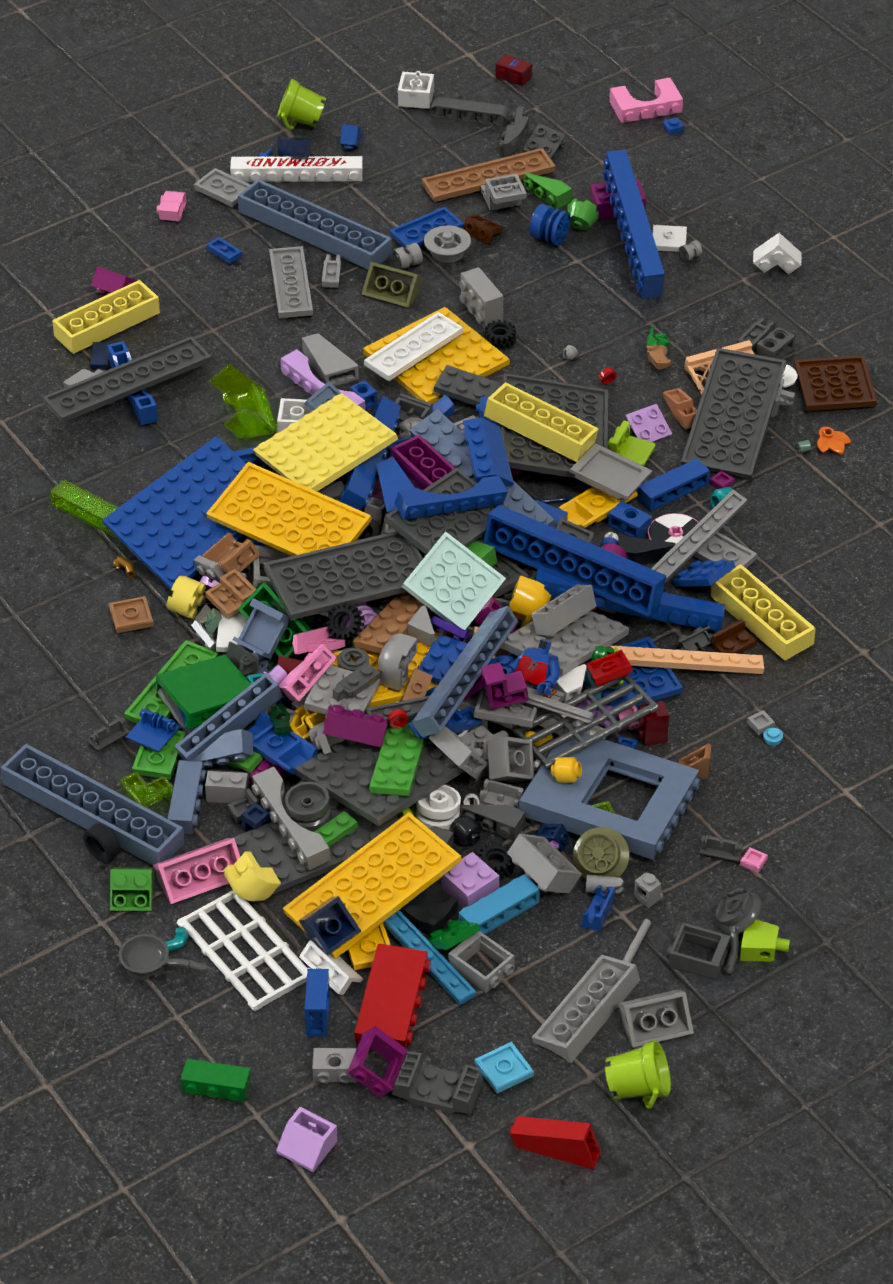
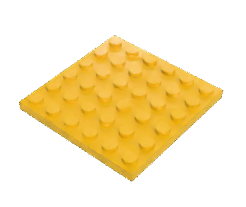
[363,307,510,404]

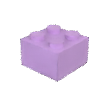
[441,852,499,908]

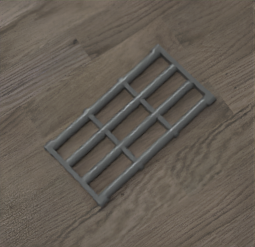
[512,675,659,769]

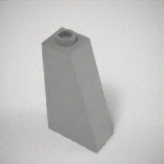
[302,333,359,386]

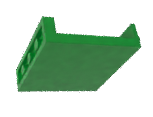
[156,655,251,729]

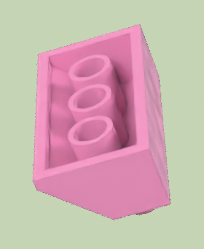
[153,838,240,904]

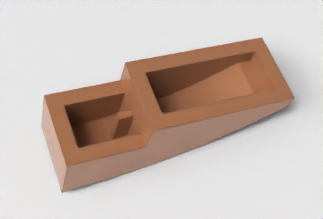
[663,388,697,430]

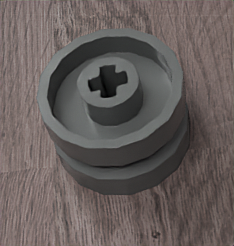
[285,781,332,832]

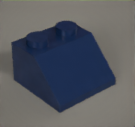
[298,896,361,955]

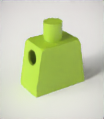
[740,919,790,962]

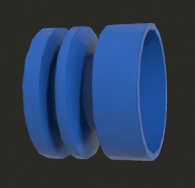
[529,204,571,246]

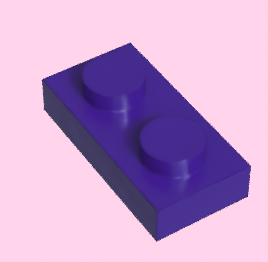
[431,616,473,641]

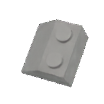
[205,770,250,803]

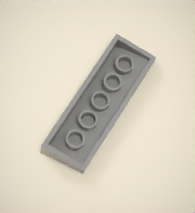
[532,955,640,1063]

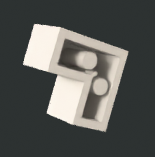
[753,233,802,274]

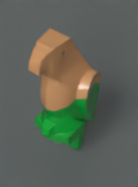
[646,327,671,370]

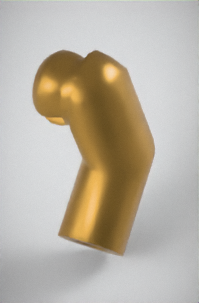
[113,556,136,578]

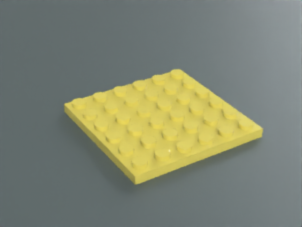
[253,393,398,492]

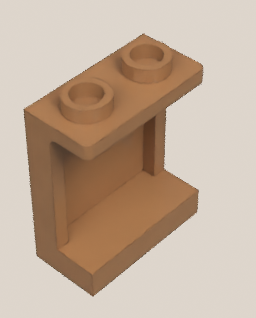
[202,533,260,574]

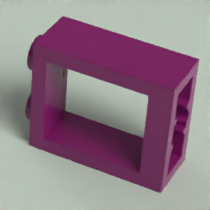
[347,1026,408,1097]

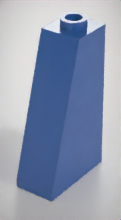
[376,456,415,514]

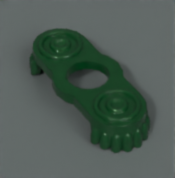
[270,705,292,736]

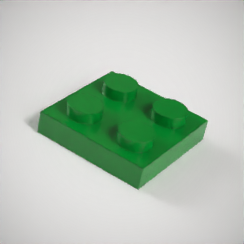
[427,920,480,950]

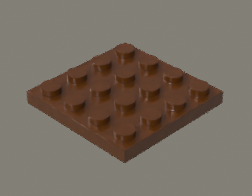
[794,355,877,411]

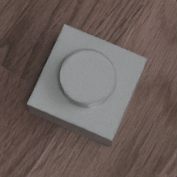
[747,710,775,735]

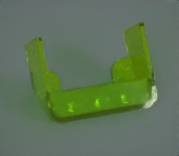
[209,363,277,440]

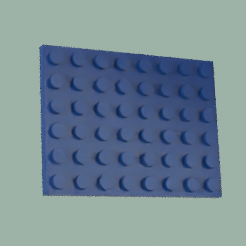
[102,436,247,592]

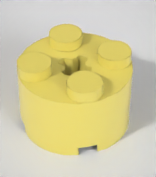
[167,575,206,620]

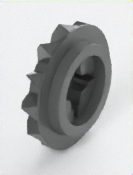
[338,648,369,671]

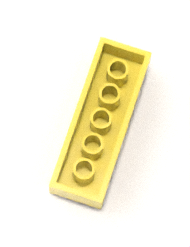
[52,280,160,354]
[484,382,599,462]
[711,564,816,661]

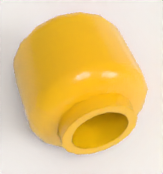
[551,757,582,783]

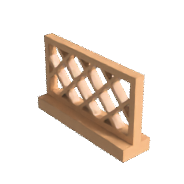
[684,340,754,395]

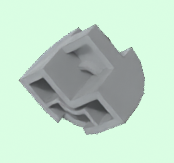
[378,634,417,691]

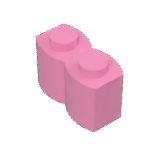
[157,191,186,221]

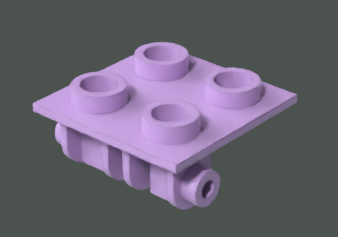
[625,404,672,442]

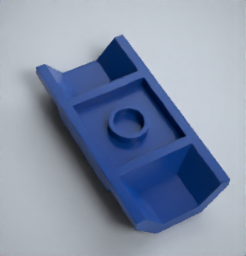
[247,711,318,775]

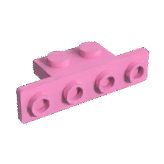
[293,625,345,654]

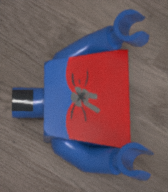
[502,639,561,696]

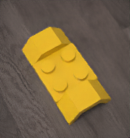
[559,487,638,528]

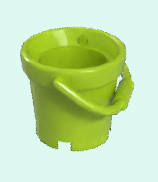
[277,79,326,130]
[605,1040,671,1109]

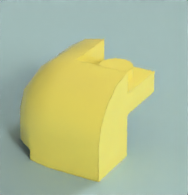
[224,851,281,902]

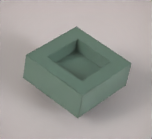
[203,608,222,634]

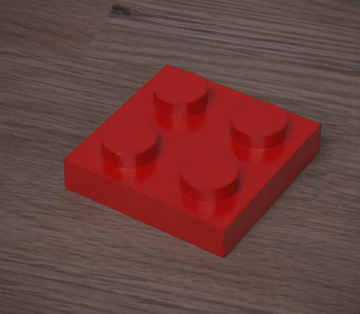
[586,649,633,686]

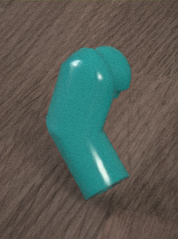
[165,927,188,951]

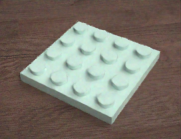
[401,532,506,630]

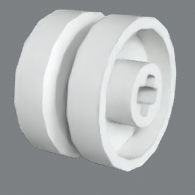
[415,785,461,831]

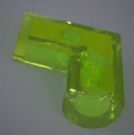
[120,771,174,807]

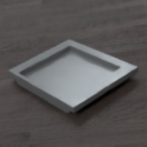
[569,443,652,500]

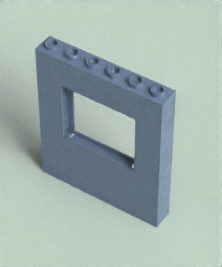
[519,729,701,860]

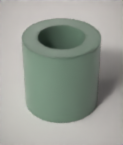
[796,440,811,453]

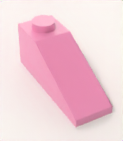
[279,644,337,702]

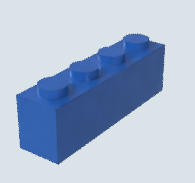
[637,459,710,512]

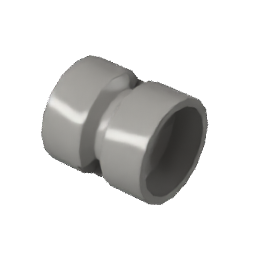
[392,243,423,270]

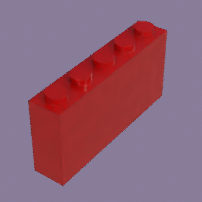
[355,943,431,1049]

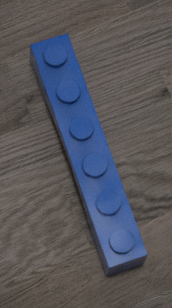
[107,341,158,425]
[394,476,508,520]

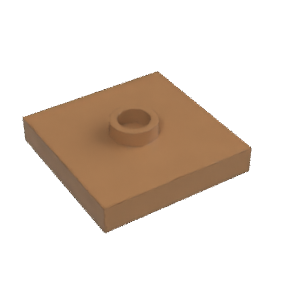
[109,596,154,634]

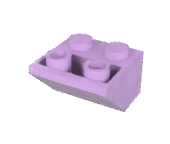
[276,1107,338,1172]

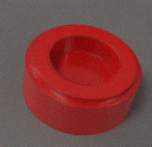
[599,367,617,385]
[388,709,409,729]

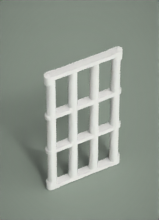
[177,890,310,1011]

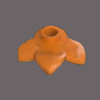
[817,426,851,455]

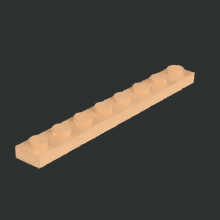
[610,645,764,674]

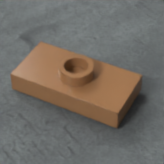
[402,668,433,701]

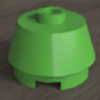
[567,198,599,231]

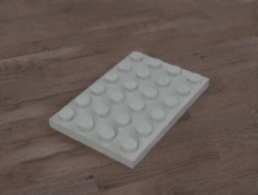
[500,610,629,676]

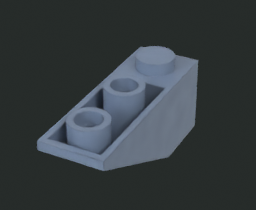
[192,729,254,768]

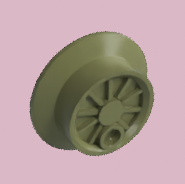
[573,827,630,880]

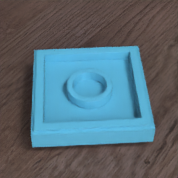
[475,1042,534,1094]

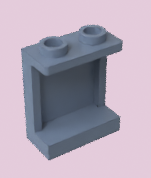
[232,598,290,659]

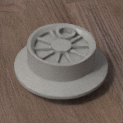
[424,225,471,263]

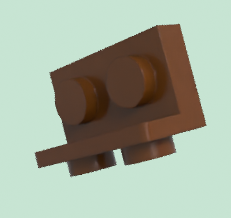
[463,215,504,244]
[712,619,757,654]

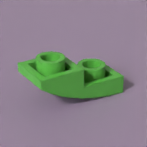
[226,751,263,773]

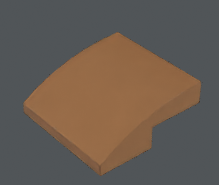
[205,569,256,619]

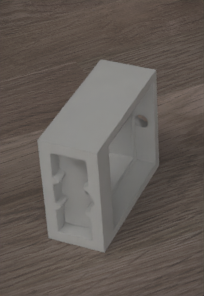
[429,726,488,778]
[449,931,515,993]

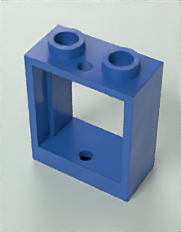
[305,968,330,1036]

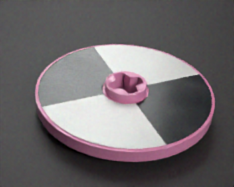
[648,513,699,544]

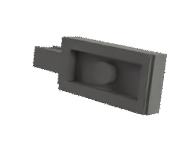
[332,662,381,702]

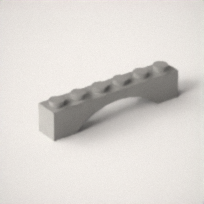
[252,767,331,870]

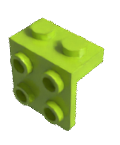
[608,420,655,466]

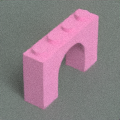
[609,78,683,123]

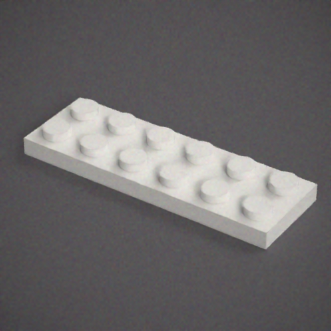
[364,312,463,381]

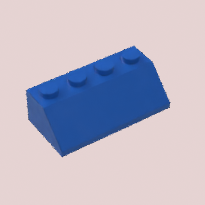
[463,418,514,487]

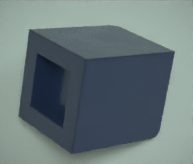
[241,803,270,831]

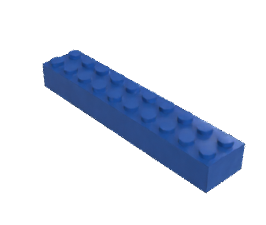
[602,149,665,299]
[483,505,667,617]

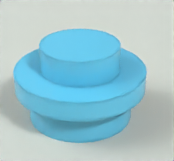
[763,728,783,746]

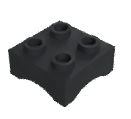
[400,885,458,934]

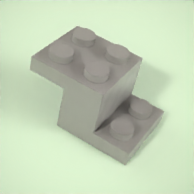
[481,174,527,210]

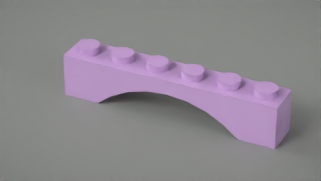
[280,349,366,411]

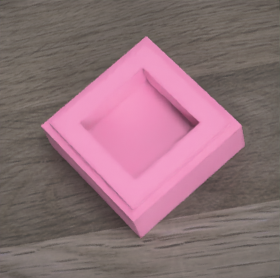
[740,847,768,873]

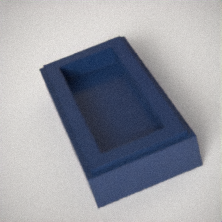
[90,342,111,369]

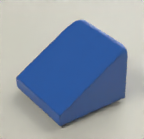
[432,395,454,417]

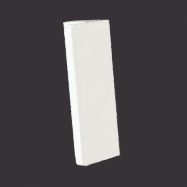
[299,940,363,995]

